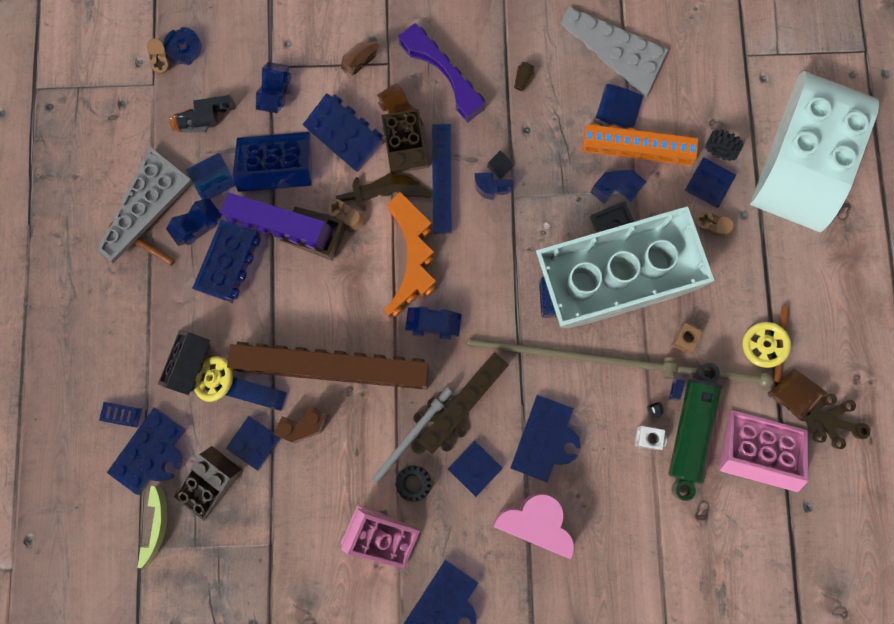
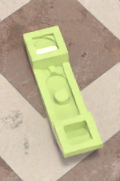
[137,485,167,568]

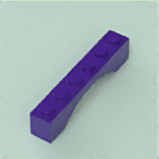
[398,23,485,123]

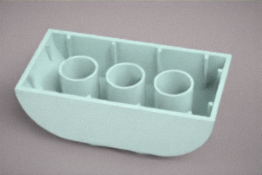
[750,71,879,233]
[536,206,714,328]

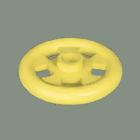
[742,322,791,368]
[194,356,233,402]

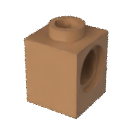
[671,323,703,355]

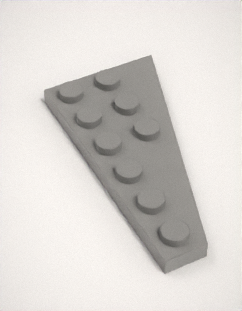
[561,7,668,98]
[97,147,192,264]

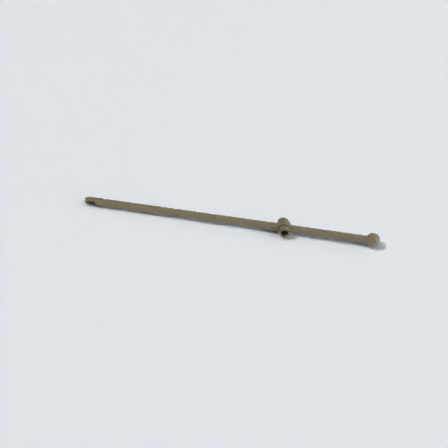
[467,339,773,388]

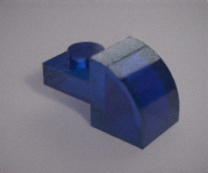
[474,173,513,200]

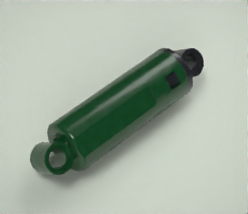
[668,363,724,501]

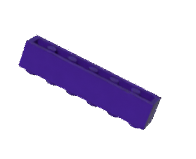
[220,193,332,250]

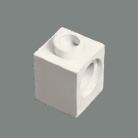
[635,426,667,450]

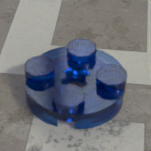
[163,27,202,65]

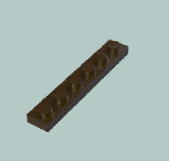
[418,352,509,455]

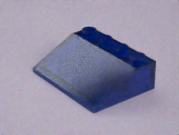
[232,132,313,192]

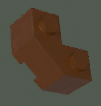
[377,83,424,126]
[274,406,329,443]

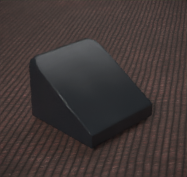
[487,150,513,179]

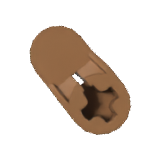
[146,38,169,74]
[328,199,365,230]
[696,212,735,237]

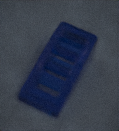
[539,277,557,318]
[99,402,142,428]

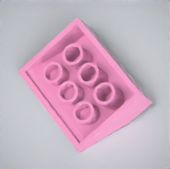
[720,410,808,492]

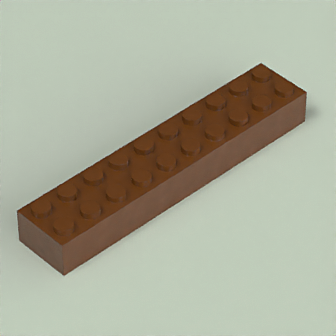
[227,341,429,390]

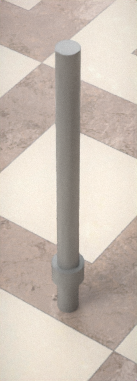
[372,388,453,483]

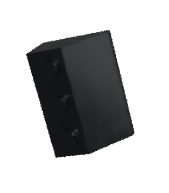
[158,330,210,395]

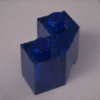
[256,62,291,113]
[590,170,647,204]
[166,198,222,246]
[405,307,462,340]

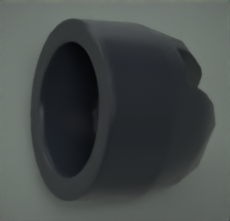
[647,402,664,418]

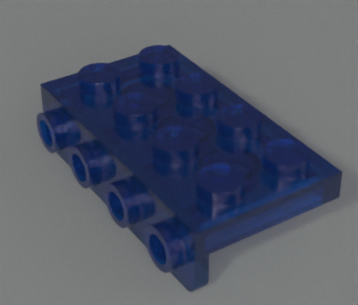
[302,93,385,172]
[192,219,261,304]

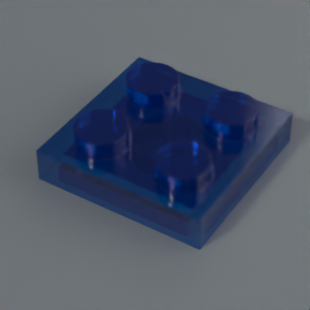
[685,157,736,208]
[226,416,281,471]
[448,441,503,497]

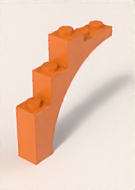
[384,192,436,318]

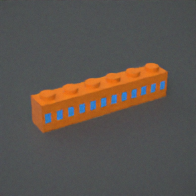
[581,123,698,166]

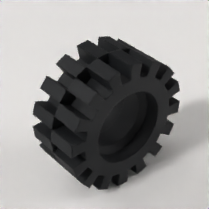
[705,129,744,161]
[395,465,431,502]

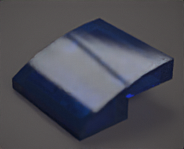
[595,84,643,129]
[186,153,237,202]

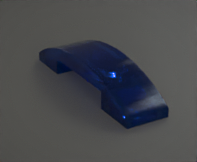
[208,374,287,411]

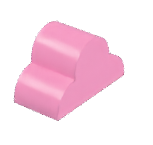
[492,493,574,559]
[341,504,420,569]

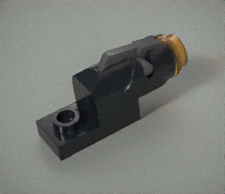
[169,95,235,133]

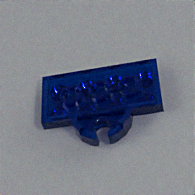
[510,395,581,483]
[107,407,186,495]
[403,559,479,624]

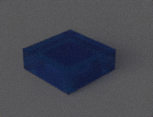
[669,379,685,401]

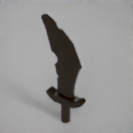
[336,173,431,210]

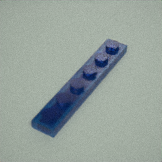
[432,124,452,234]

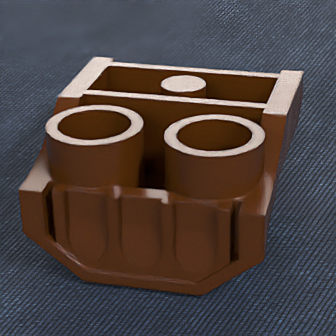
[341,42,380,76]
[768,369,827,420]

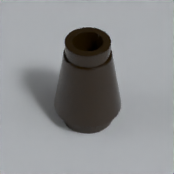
[514,62,535,91]

